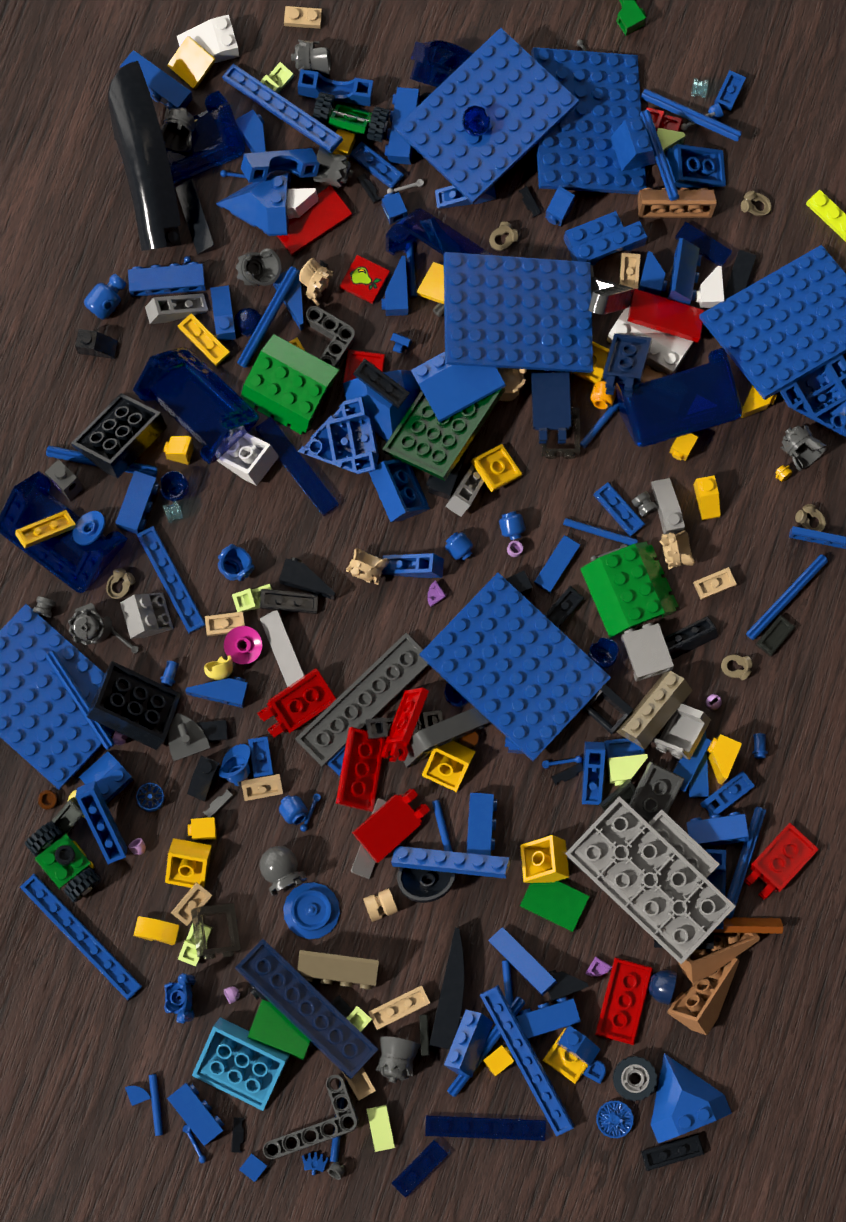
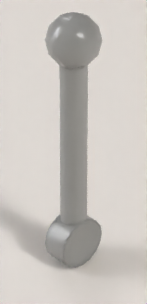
[387,179,424,194]

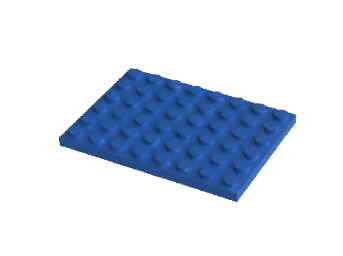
[395,28,579,204]
[531,47,646,194]
[699,245,846,400]
[444,252,593,373]
[419,573,611,761]
[0,604,115,791]

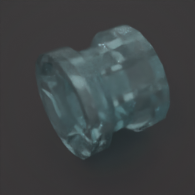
[691,78,709,98]
[163,501,183,523]

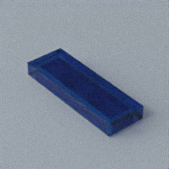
[675,222,732,266]
[391,1140,448,1198]

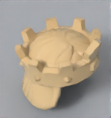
[299,258,333,306]
[496,367,527,401]
[660,530,695,569]
[346,548,389,585]

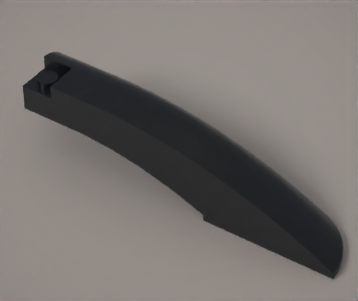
[108,61,181,251]

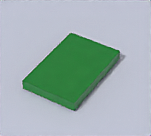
[520,881,590,932]
[247,999,310,1060]

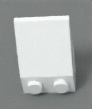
[177,15,239,63]
[208,425,279,486]

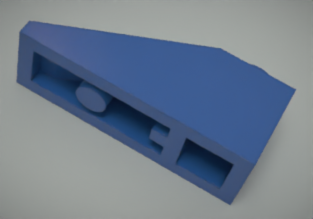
[234,110,266,153]
[435,185,496,209]
[381,256,408,316]
[273,270,304,331]
[210,285,236,341]
[382,553,444,578]
[185,677,249,708]
[582,741,606,805]

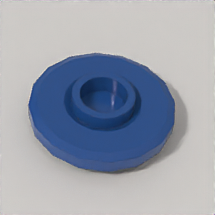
[596,1101,633,1138]

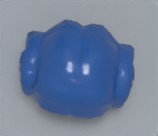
[218,544,255,581]

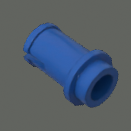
[160,661,179,686]
[752,733,768,759]

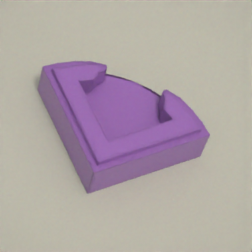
[427,581,446,608]
[585,957,612,977]

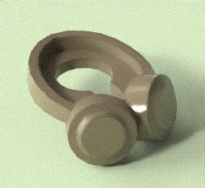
[741,190,771,216]
[489,222,518,251]
[795,504,826,532]
[106,568,136,599]
[721,655,752,681]

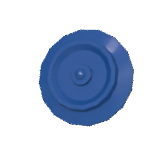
[283,882,340,939]

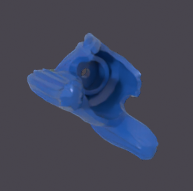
[164,973,196,1024]

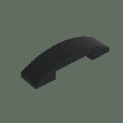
[365,710,443,739]

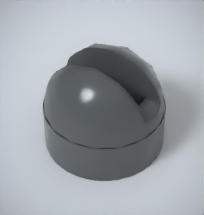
[327,1162,345,1180]

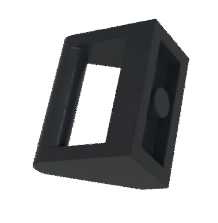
[583,684,633,735]

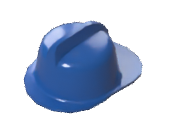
[218,744,251,786]

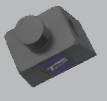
[45,460,84,502]

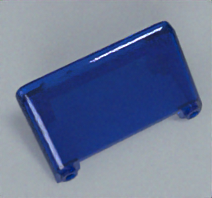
[166,91,245,184]
[386,209,492,255]
[133,347,259,464]
[616,348,742,447]
[0,471,128,593]

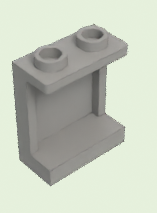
[621,623,674,682]
[652,704,711,760]

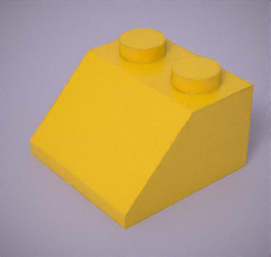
[707,734,742,785]
[422,741,476,792]
[520,835,569,883]
[165,838,212,888]

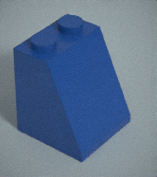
[611,116,656,171]

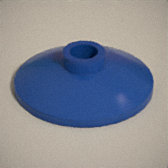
[73,511,105,545]

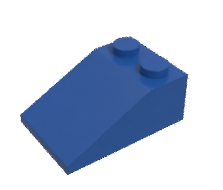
[665,144,726,188]

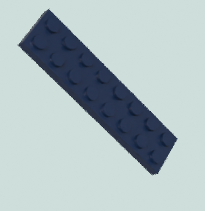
[235,939,378,1079]

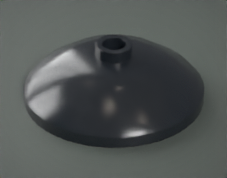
[397,867,456,903]

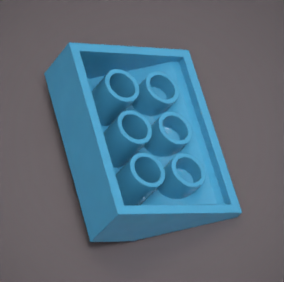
[192,1017,290,1111]

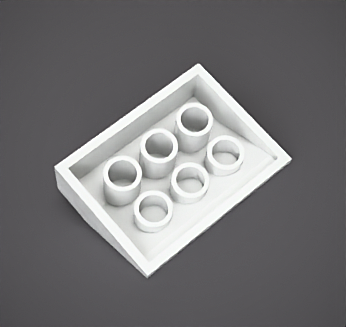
[607,306,694,379]

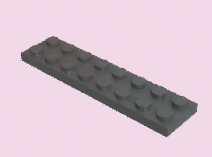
[295,633,429,767]

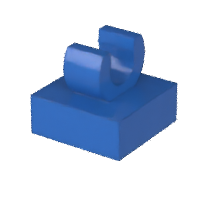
[390,333,412,353]

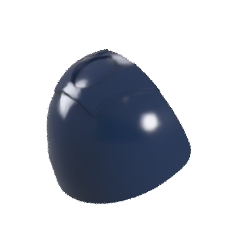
[648,970,677,1005]

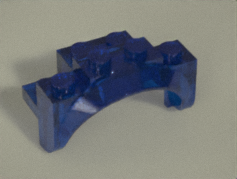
[410,40,473,87]

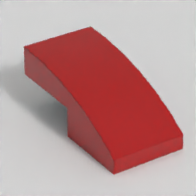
[646,107,683,132]

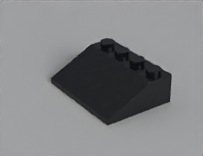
[71,393,167,479]
[87,661,181,750]

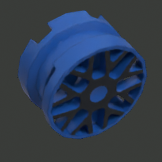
[136,783,164,812]

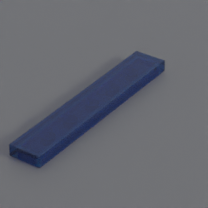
[255,417,339,516]
[425,1116,546,1141]

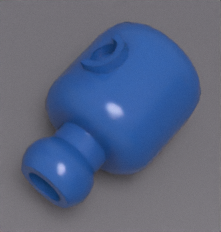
[84,274,126,320]

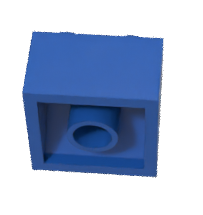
[79,751,134,804]

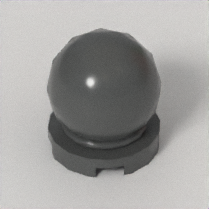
[259,846,307,896]

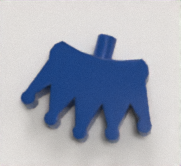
[302,1152,329,1175]

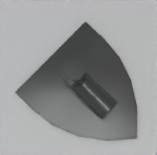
[168,713,210,761]

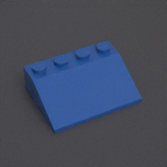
[411,352,506,422]

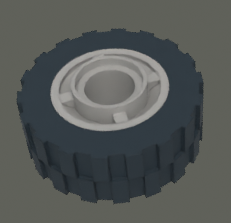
[613,1056,657,1101]

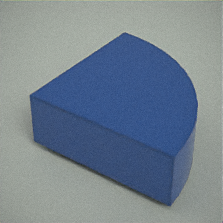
[125,1086,151,1106]

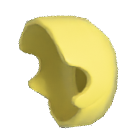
[204,656,233,680]

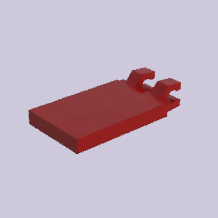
[257,668,336,737]
[381,688,429,762]
[352,789,430,863]
[744,823,819,900]

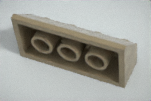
[616,671,693,749]
[297,950,379,990]

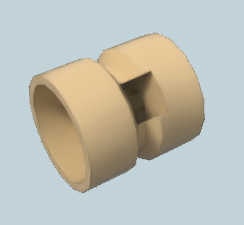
[363,888,398,922]

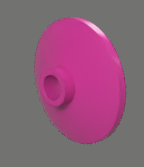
[224,626,262,664]

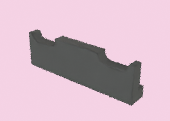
[203,789,234,818]

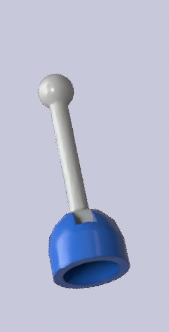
[681,103,724,131]

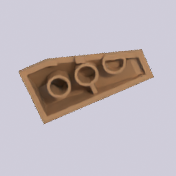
[678,933,760,983]
[667,958,739,1035]

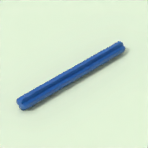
[641,89,742,141]
[640,110,679,201]
[237,266,300,368]
[46,446,158,477]
[746,554,828,640]
[45,650,115,749]
[726,807,766,919]
[447,997,525,1097]

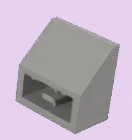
[120,593,173,639]

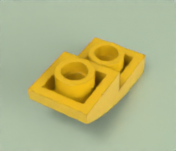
[133,916,179,945]

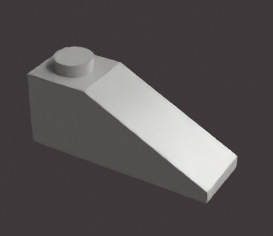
[145,293,208,324]
[445,464,484,517]
[651,478,685,534]

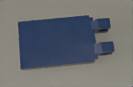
[603,333,652,397]
[531,373,571,444]

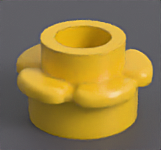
[775,465,793,482]

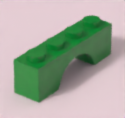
[616,0,646,36]

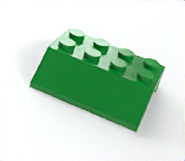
[241,334,340,435]
[580,542,679,638]

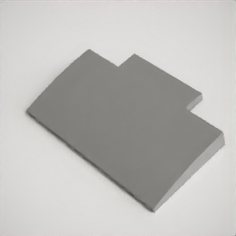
[565,796,736,964]

